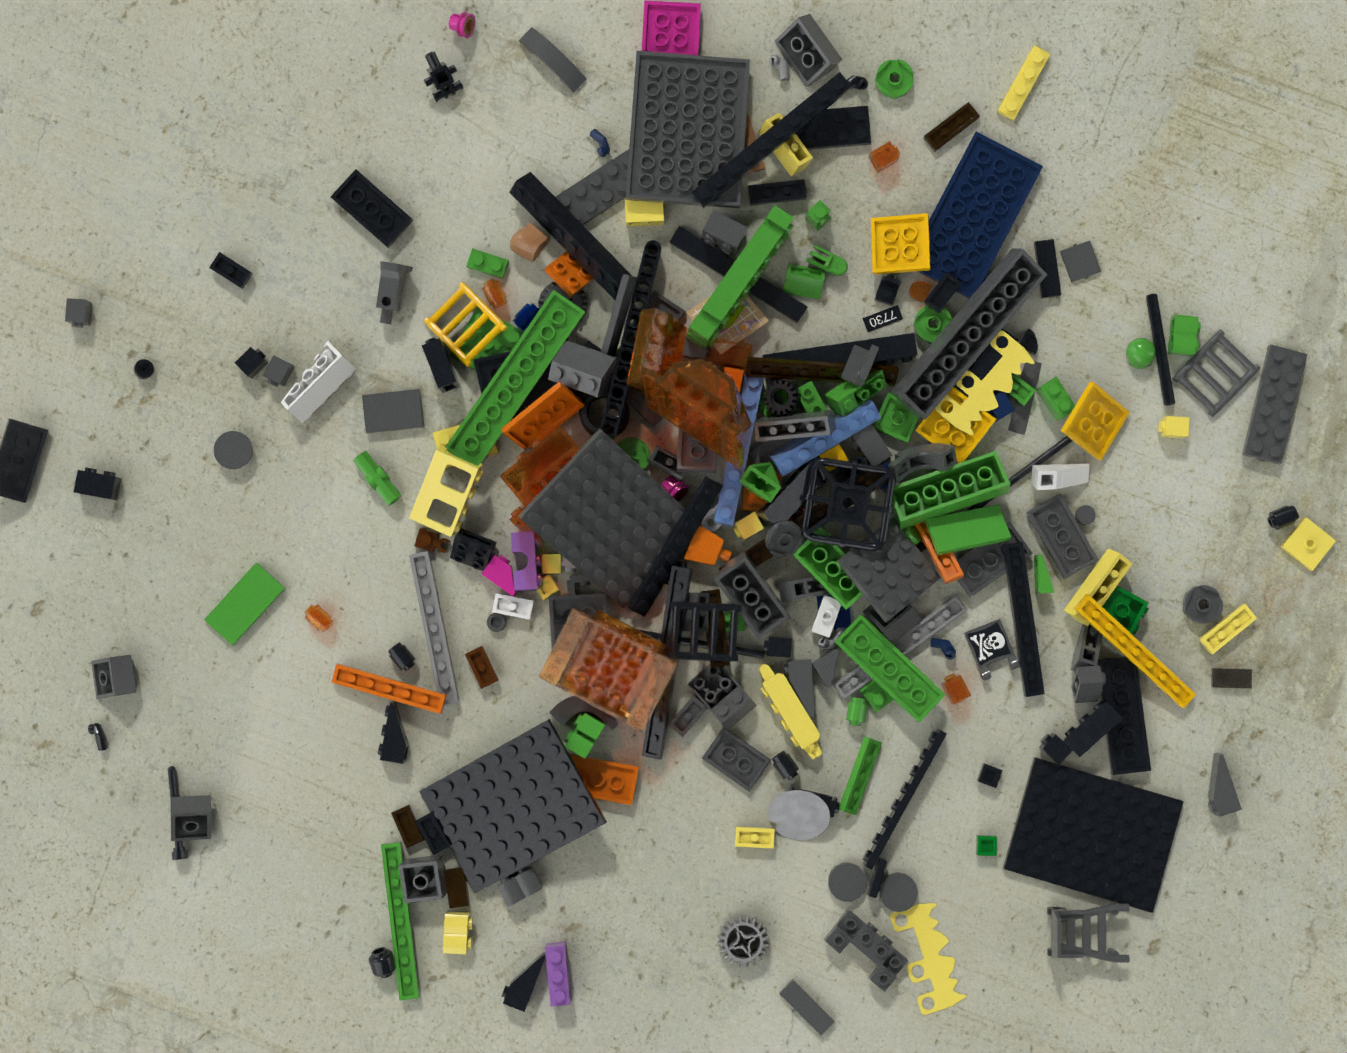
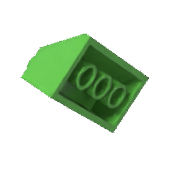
[793,526,863,610]

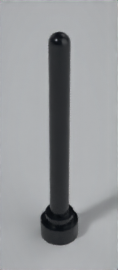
[168,766,188,860]

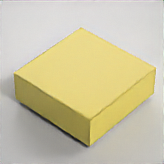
[541,554,561,574]
[537,574,560,600]

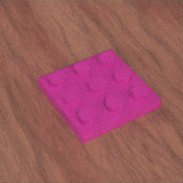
[642,0,701,55]

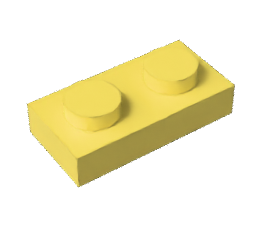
[735,826,775,849]

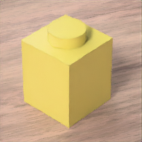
[1158,416,1190,438]
[733,512,764,540]

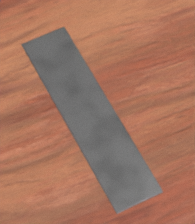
[1008,361,1042,435]

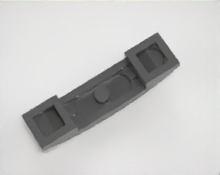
[519,27,586,93]

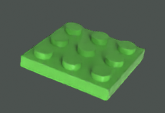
[449,307,524,371]

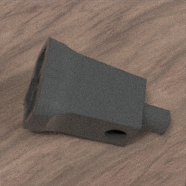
[376,261,413,324]

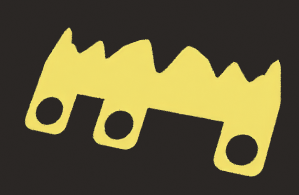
[935,330,1035,436]
[890,903,967,1015]

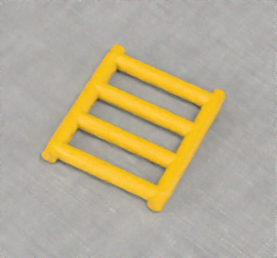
[424,282,508,367]

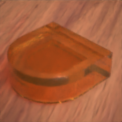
[909,281,931,303]

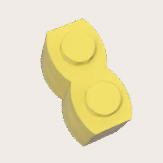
[443,912,473,954]

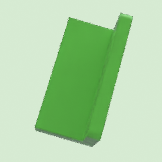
[783,263,825,299]

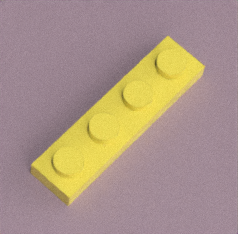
[997,45,1050,121]

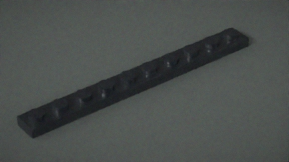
[691,72,852,209]
[642,566,692,760]

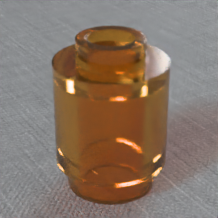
[482,279,507,309]
[305,604,334,632]

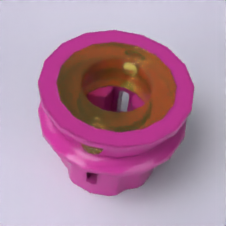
[448,12,476,38]
[661,476,689,502]

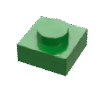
[976,835,997,856]

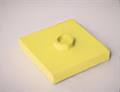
[1281,517,1336,571]

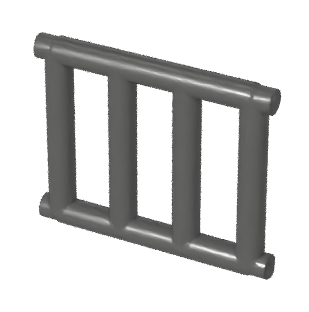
[1172,329,1260,417]

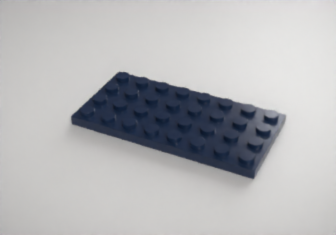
[917,131,1043,299]

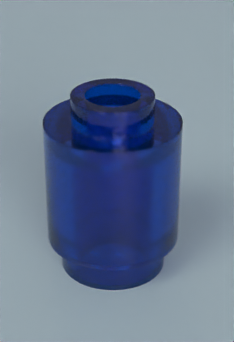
[512,303,539,331]

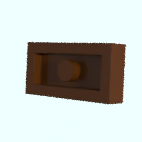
[465,646,499,689]

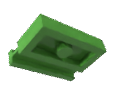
[859,680,894,712]

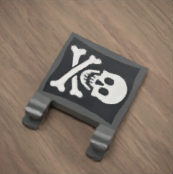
[964,619,1020,681]

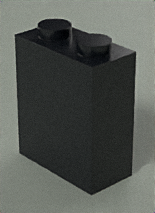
[421,337,460,393]

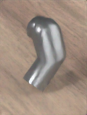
[818,630,843,650]

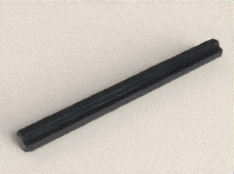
[1146,294,1175,406]

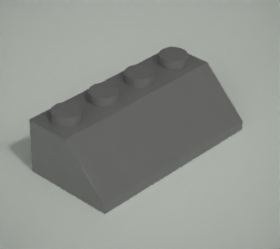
[714,551,790,639]

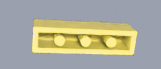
[1063,549,1133,626]

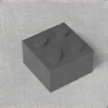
[702,210,748,256]
[399,855,447,903]

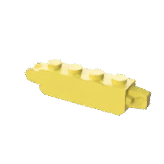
[759,664,822,759]

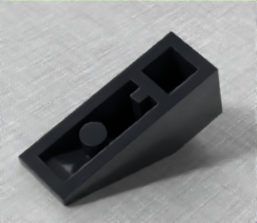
[501,952,546,1012]

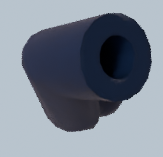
[590,129,610,157]
[930,638,956,660]

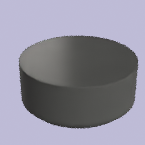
[1075,505,1096,525]
[487,613,507,632]

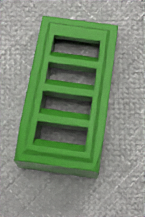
[1033,555,1054,594]

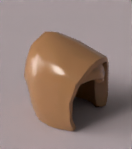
[510,223,550,262]

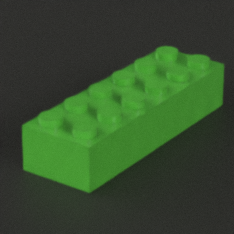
[892,451,1011,530]

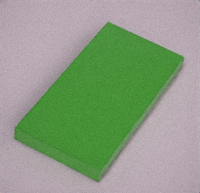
[925,504,1011,555]
[204,563,286,645]

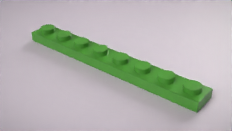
[381,842,420,1001]

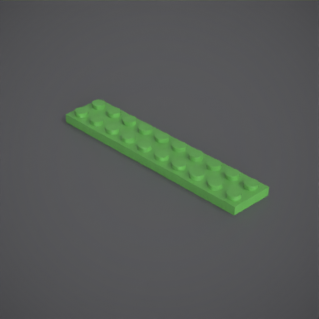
[445,290,585,466]

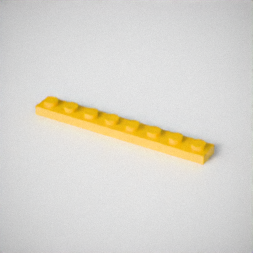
[1073,594,1196,709]

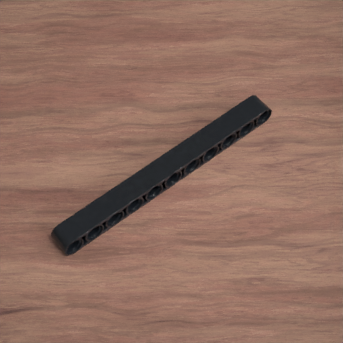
[600,240,661,440]

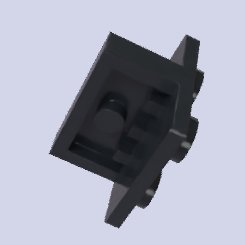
[450,528,497,571]

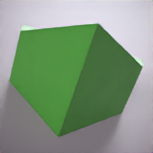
[739,462,781,503]

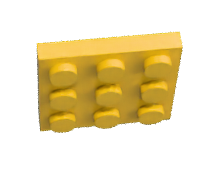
[871,213,931,275]
[1060,382,1130,461]
[915,387,996,463]

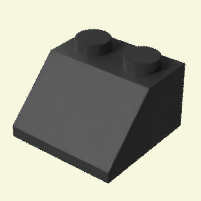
[863,604,921,644]
[91,654,137,699]
[170,795,211,841]

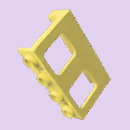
[409,446,483,537]

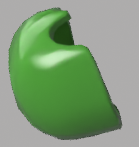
[1126,338,1156,369]

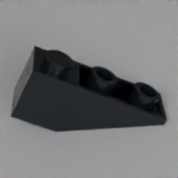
[378,702,409,764]

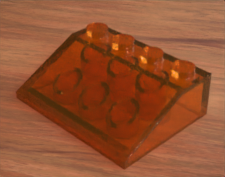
[627,308,688,401]

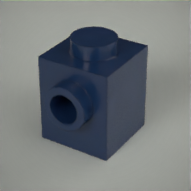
[986,391,1015,422]

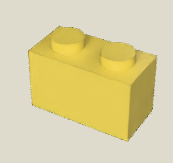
[625,200,664,227]

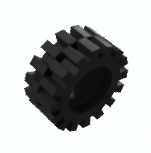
[763,380,801,415]

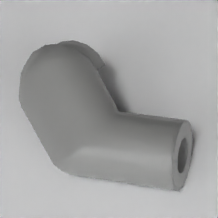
[769,55,789,81]

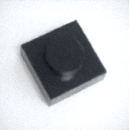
[977,763,1003,788]

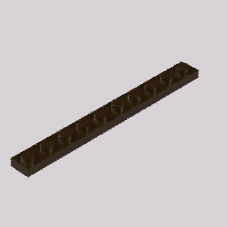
[718,463,888,571]

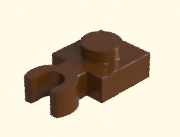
[414,528,451,553]

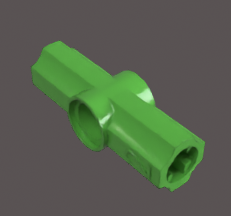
[353,451,402,506]

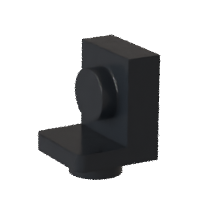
[874,274,901,306]

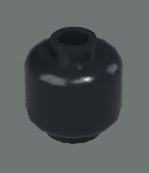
[368,947,396,978]

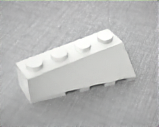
[281,341,356,423]

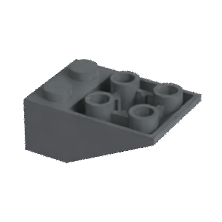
[688,664,757,731]

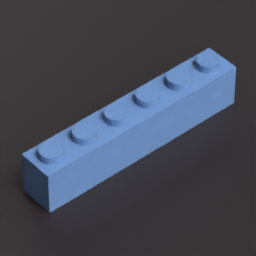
[768,399,881,476]

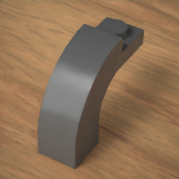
[888,443,957,483]
[549,694,618,730]

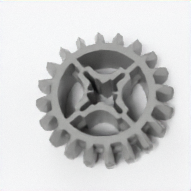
[717,914,769,967]

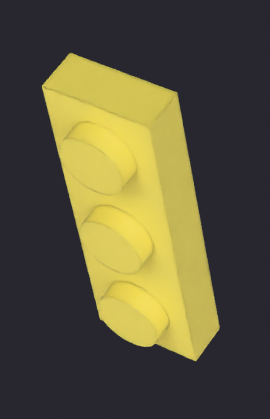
[1199,603,1257,654]

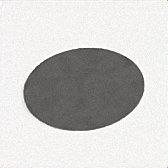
[768,790,830,840]

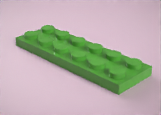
[834,614,945,723]

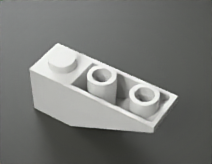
[1031,463,1090,490]

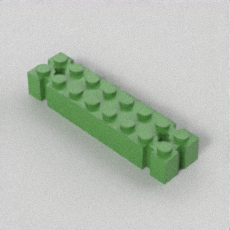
[686,205,794,350]

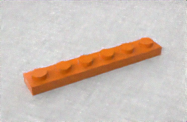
[331,663,447,714]

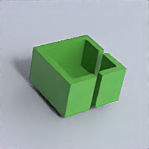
[564,712,605,759]

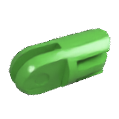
[806,244,848,276]

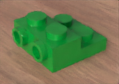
[1102,586,1149,635]

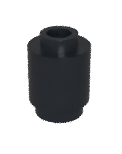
[1267,505,1299,530]
[388,642,416,671]
[772,751,799,780]

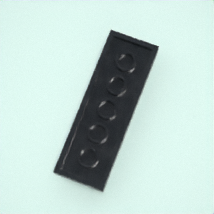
[1097,656,1151,775]

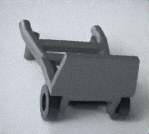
[1047,904,1130,963]

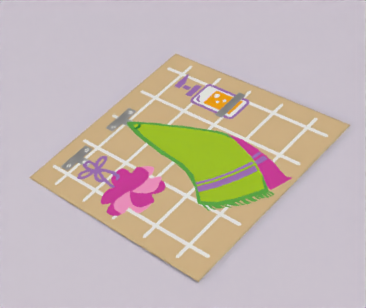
[686,295,769,354]

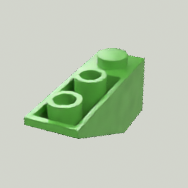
[825,370,887,417]

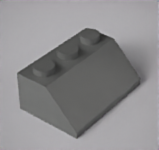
[775,14,842,87]
[548,340,617,397]

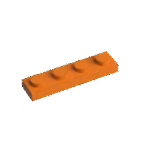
[914,522,964,584]

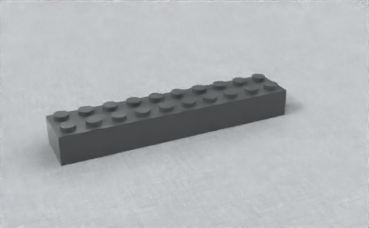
[891,248,1047,419]

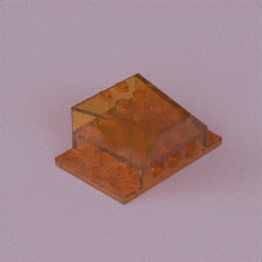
[641,359,751,469]
[500,426,580,529]
[539,608,678,732]

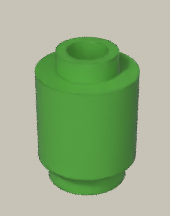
[846,697,868,726]

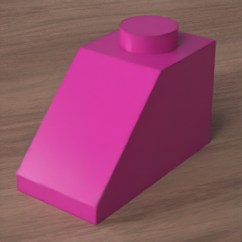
[482,555,516,597]

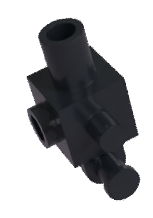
[423,51,464,102]

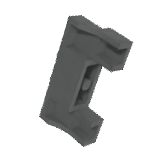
[824,908,908,992]

